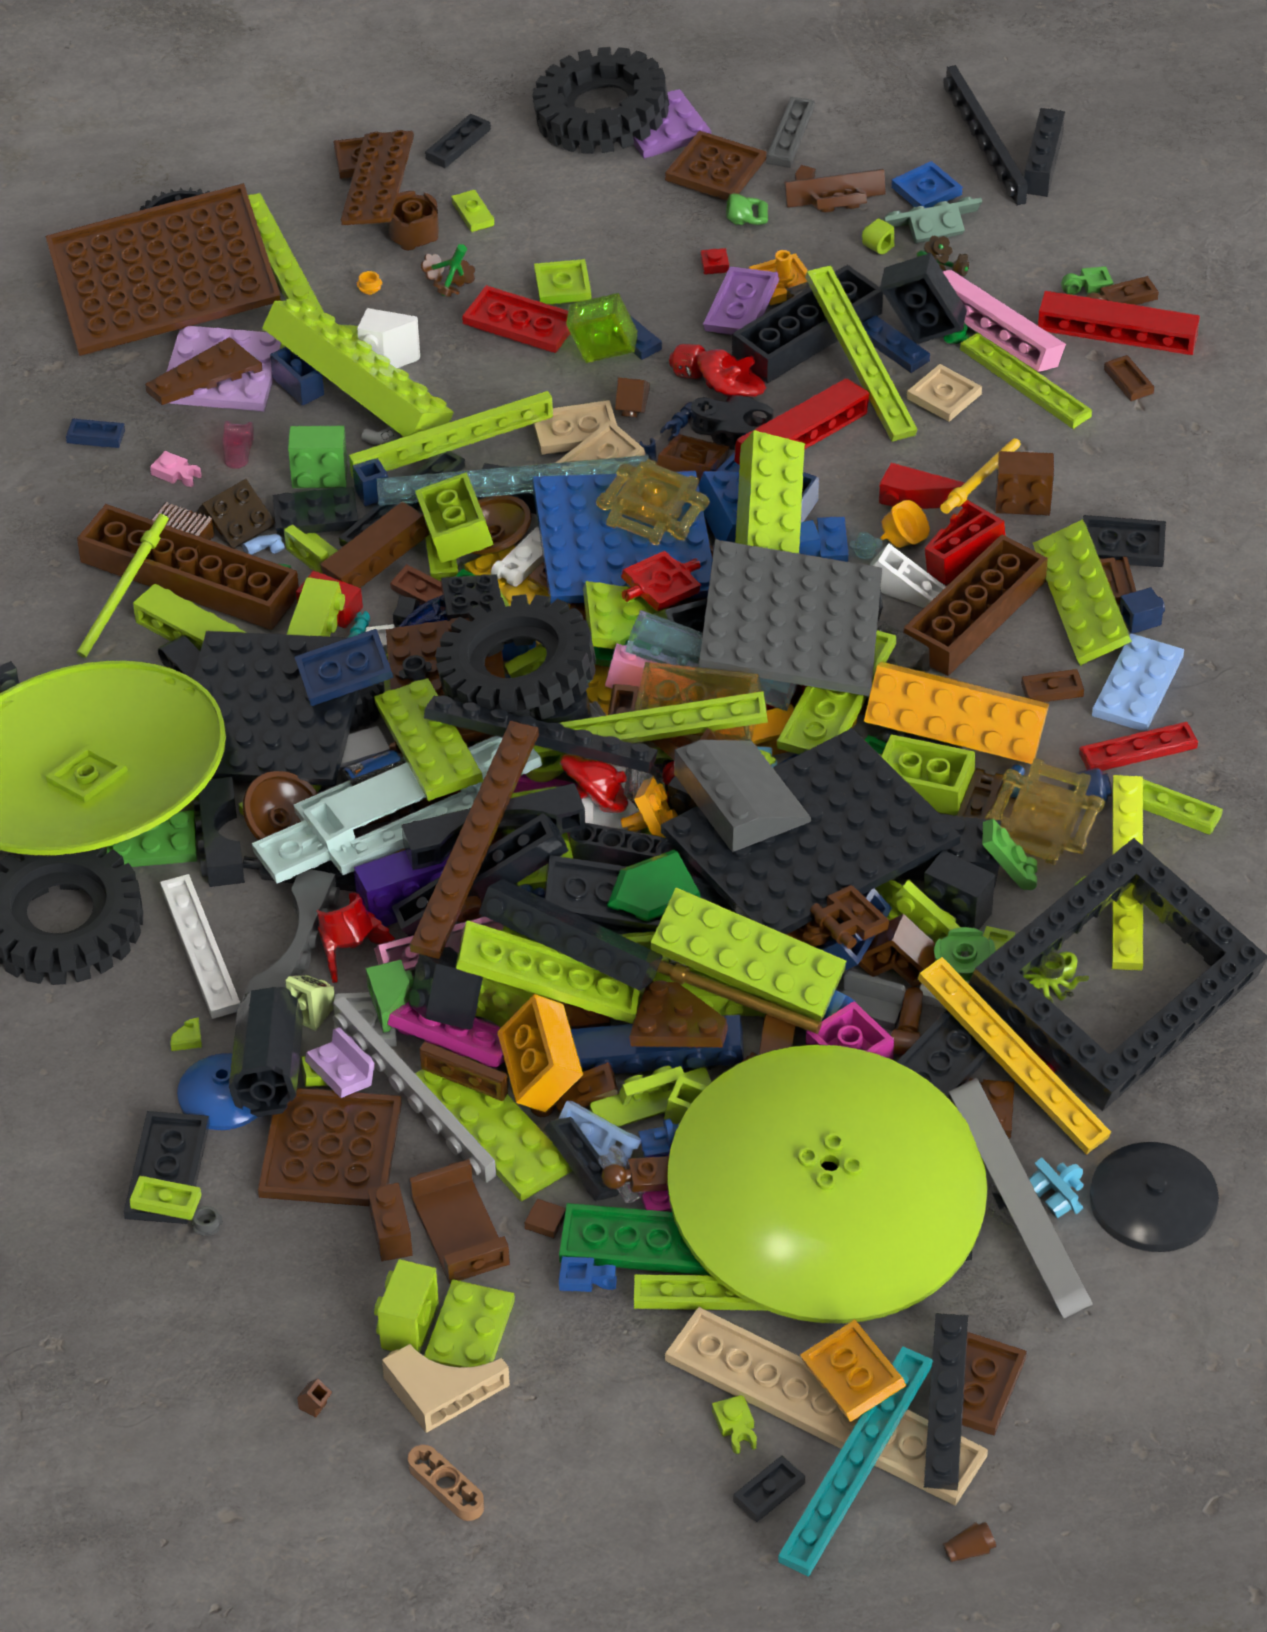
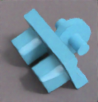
[1029,1157,1084,1218]

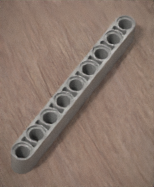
[949,1078,1093,1319]

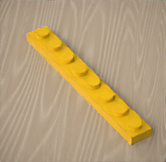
[918,957,1111,1155]

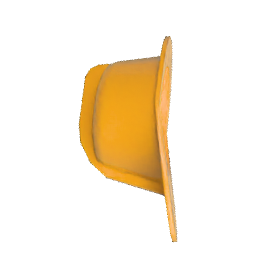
[880,500,930,548]

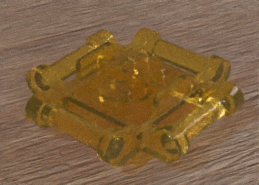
[596,459,710,545]
[985,758,1105,865]

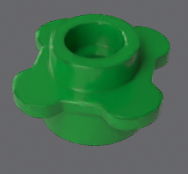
[944,323,970,344]

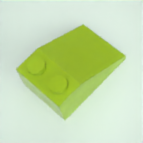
[881,734,975,816]

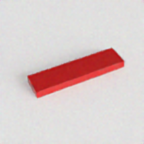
[1079,722,1198,771]

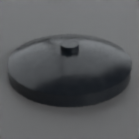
[1090,1142,1219,1252]

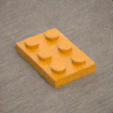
[800,1320,906,1422]

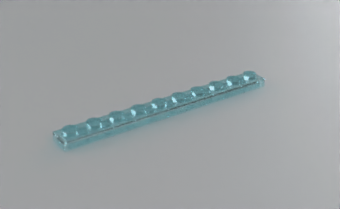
[377,455,651,506]

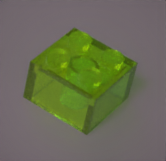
[566,293,638,363]

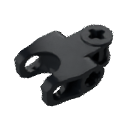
[690,395,774,450]

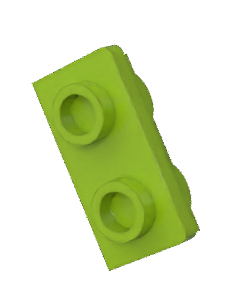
[505,644,547,678]

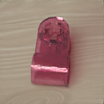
[222,421,254,469]

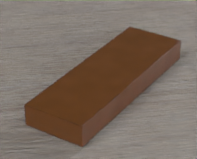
[419,1042,508,1101]

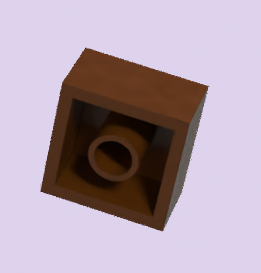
[995,451,1054,516]

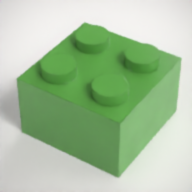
[288,426,348,488]

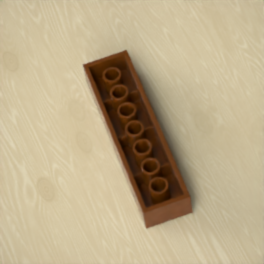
[77,504,299,630]

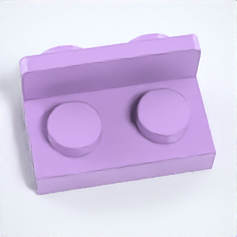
[305,1027,374,1098]

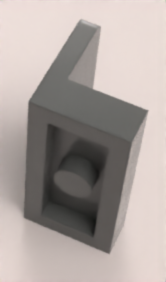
[843,970,905,1031]

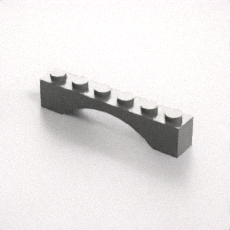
[242,869,340,1001]

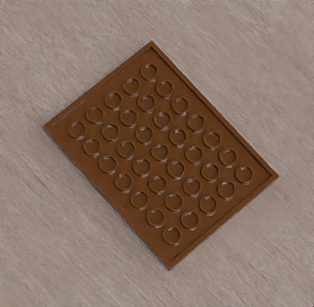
[45,183,281,356]

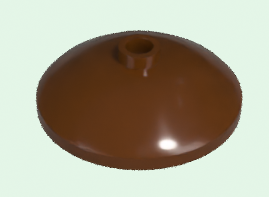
[472,495,532,555]
[243,771,318,840]

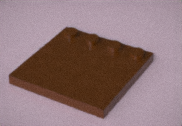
[258,1088,402,1206]

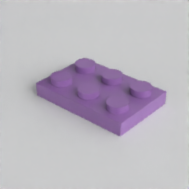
[703,267,780,335]

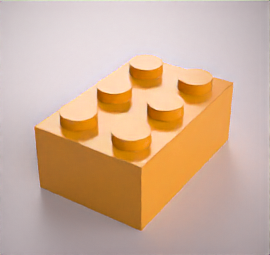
[497,994,583,1112]

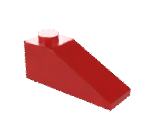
[879,463,965,509]

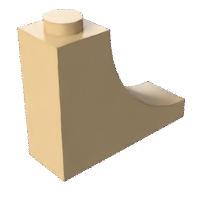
[382,1344,510,1433]

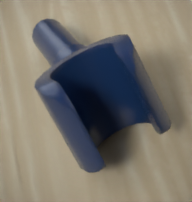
[639,438,657,471]

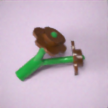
[421,244,475,297]

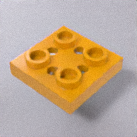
[749,250,810,306]
[621,776,678,838]

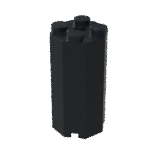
[229,987,303,1117]

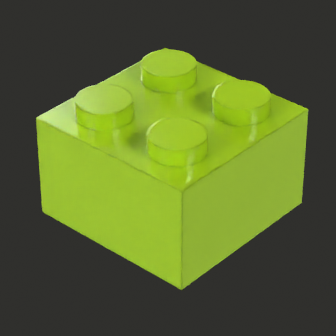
[374,1259,439,1353]

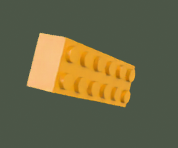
[864,662,1049,764]

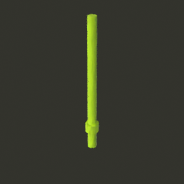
[76,514,169,658]

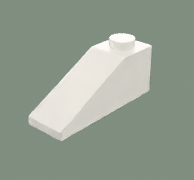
[870,543,946,608]

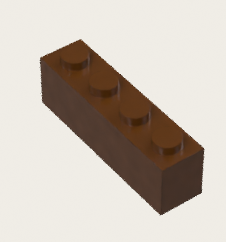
[320,501,430,588]

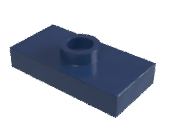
[66,418,125,448]

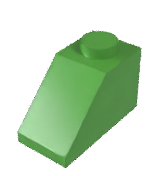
[366,960,414,1033]

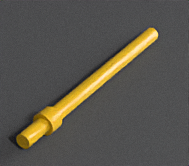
[940,438,1021,514]

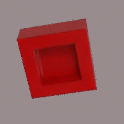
[700,248,729,275]

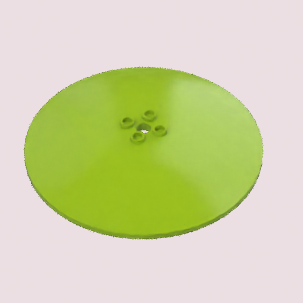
[0,661,226,855]
[667,1045,987,1324]

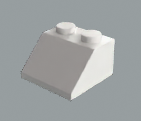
[357,308,420,368]

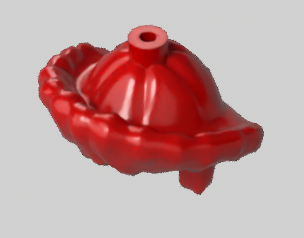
[698,349,766,397]
[560,754,629,813]

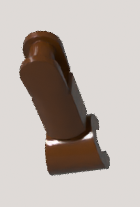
[891,987,923,1055]

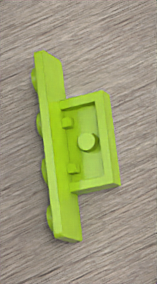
[590,1066,712,1127]

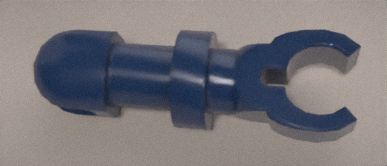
[660,402,693,441]

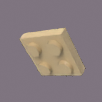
[907,364,982,422]

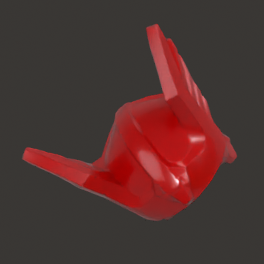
[316,892,395,983]

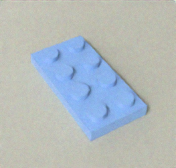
[1092,633,1184,732]

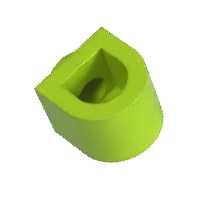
[862,218,895,255]

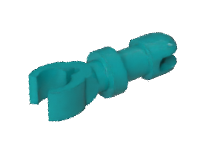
[347,611,370,638]

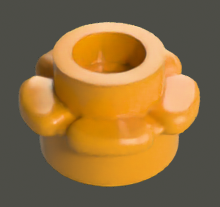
[357,271,382,295]

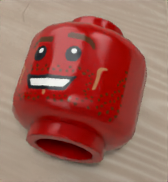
[669,344,706,379]

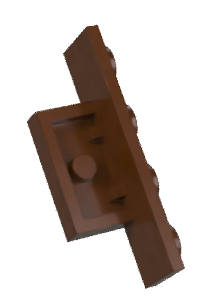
[784,169,886,212]

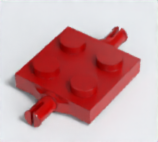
[621,551,701,612]

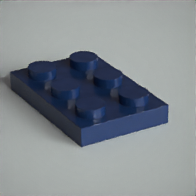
[295,629,394,706]

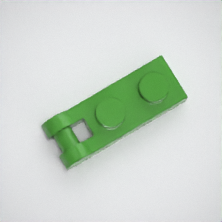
[982,818,1037,890]

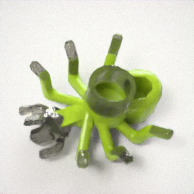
[1023,951,1089,1003]

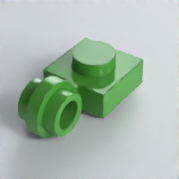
[1061,266,1114,295]

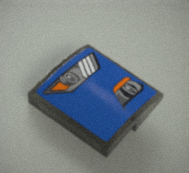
[339,749,406,787]

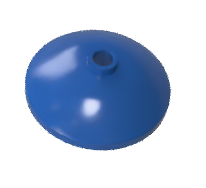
[177,1053,257,1130]

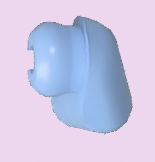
[242,534,285,555]

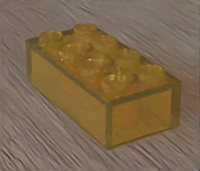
[634,662,762,741]

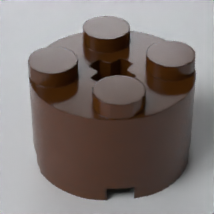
[388,191,439,251]

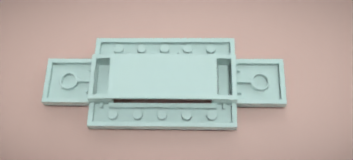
[252,736,542,884]

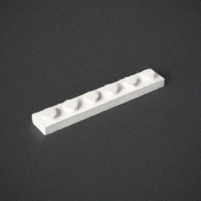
[160,874,240,1019]

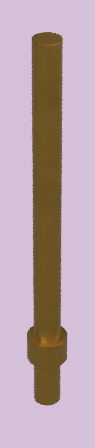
[657,960,822,1034]

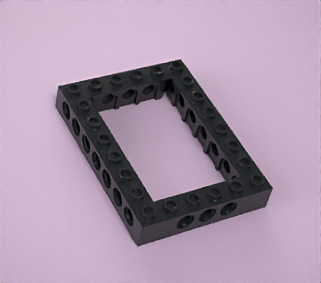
[969,838,1267,1111]

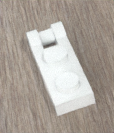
[491,527,544,587]

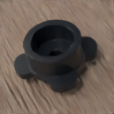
[399,655,432,682]

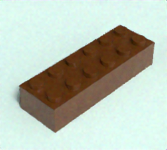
[902,534,1048,676]

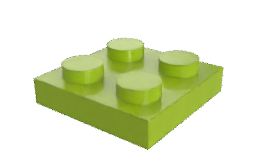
[534,259,592,305]

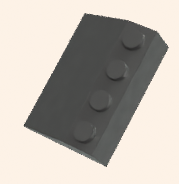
[674,740,811,852]

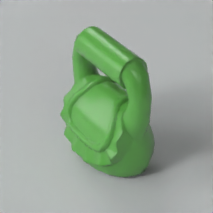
[726,193,768,225]

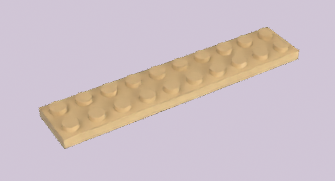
[665,1307,988,1506]

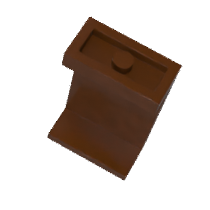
[409,1159,510,1284]

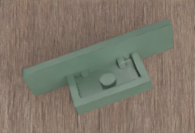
[883,197,982,244]

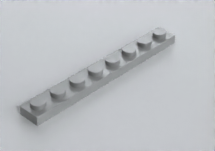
[333,996,496,1183]

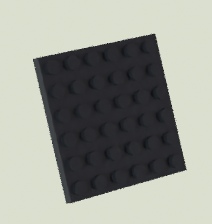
[193,631,360,786]

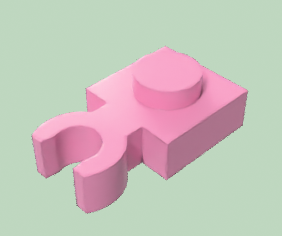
[150,451,202,487]

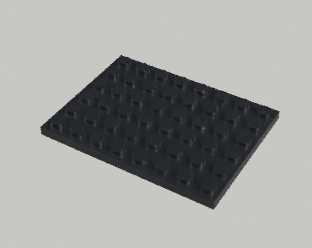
[661,728,961,935]

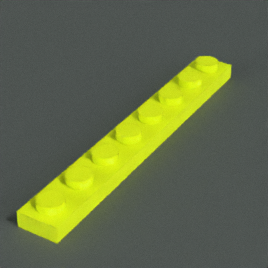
[1112,775,1143,971]

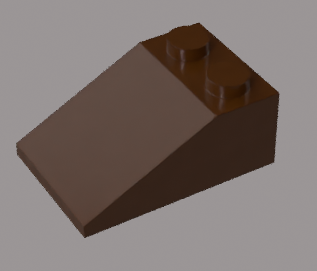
[655,434,730,484]

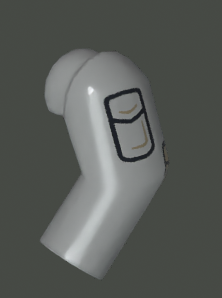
[361,427,403,446]

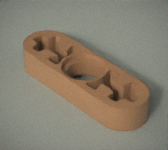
[408,1445,484,1521]

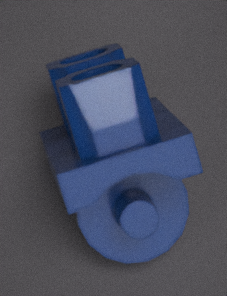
[638,1119,680,1158]

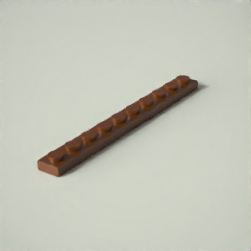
[410,721,539,959]

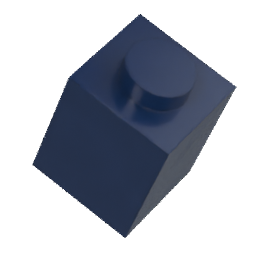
[352,458,389,506]
[1119,587,1165,634]

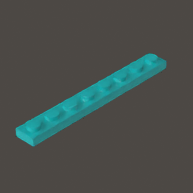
[778,1346,932,1577]

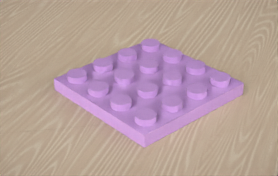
[166,326,281,411]

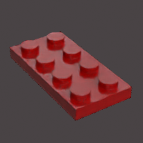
[462,285,579,353]

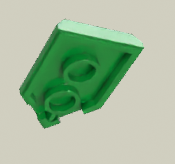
[607,850,701,921]

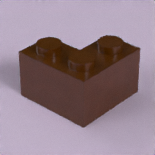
[858,914,936,987]

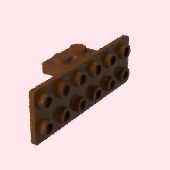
[341,130,414,225]

